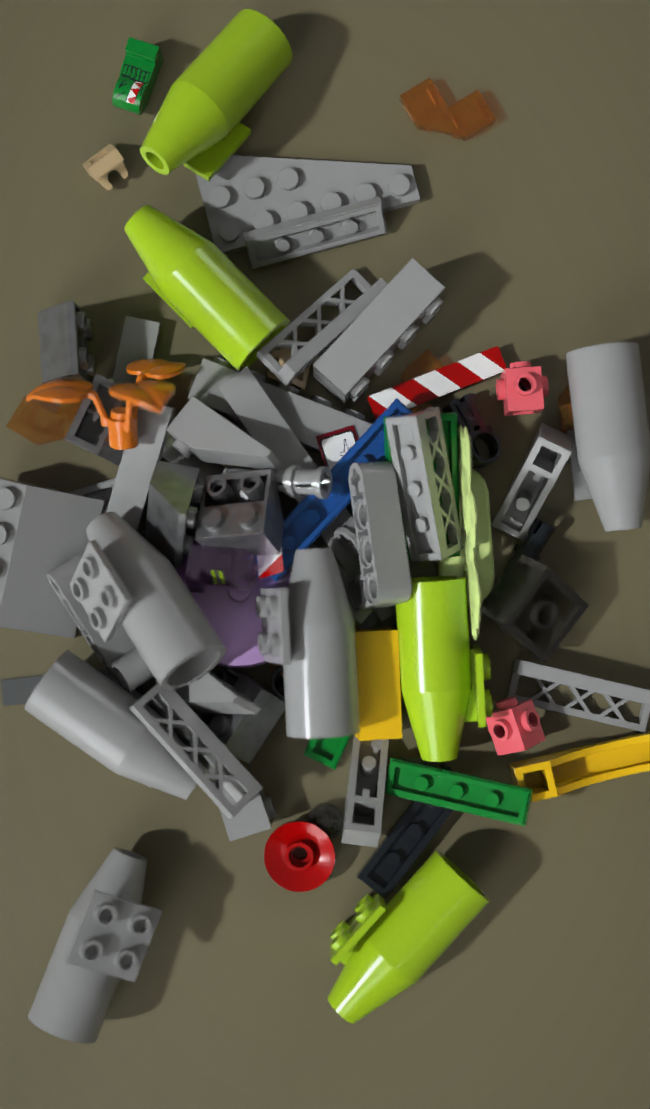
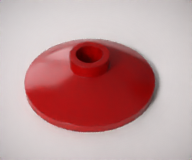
[264,820,335,892]

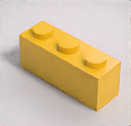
[354,627,402,741]

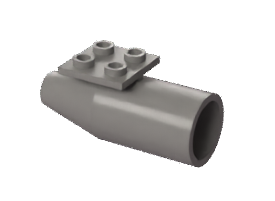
[565,342,650,532]
[69,512,226,691]
[256,548,360,738]
[24,650,207,800]
[28,847,162,1044]

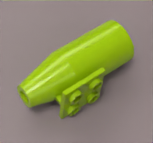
[140,9,293,182]
[124,205,290,372]
[395,576,493,762]
[327,850,490,1024]

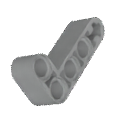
[348,461,411,610]
[46,555,154,692]

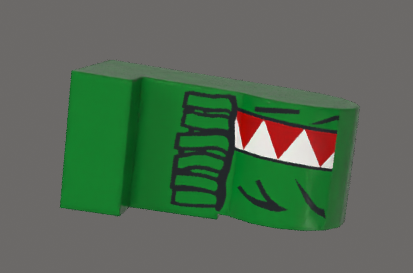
[112,37,164,115]

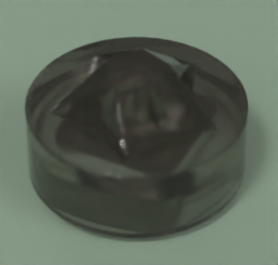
[308,803,343,840]

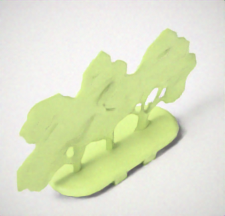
[437,425,495,641]

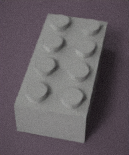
[313,258,445,405]

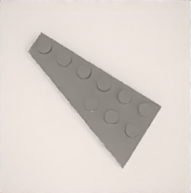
[195,155,420,255]

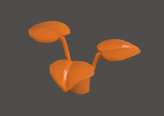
[26,358,187,450]

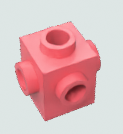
[496,361,549,416]
[486,696,546,756]

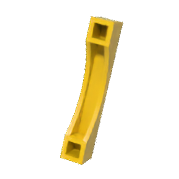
[508,731,650,802]

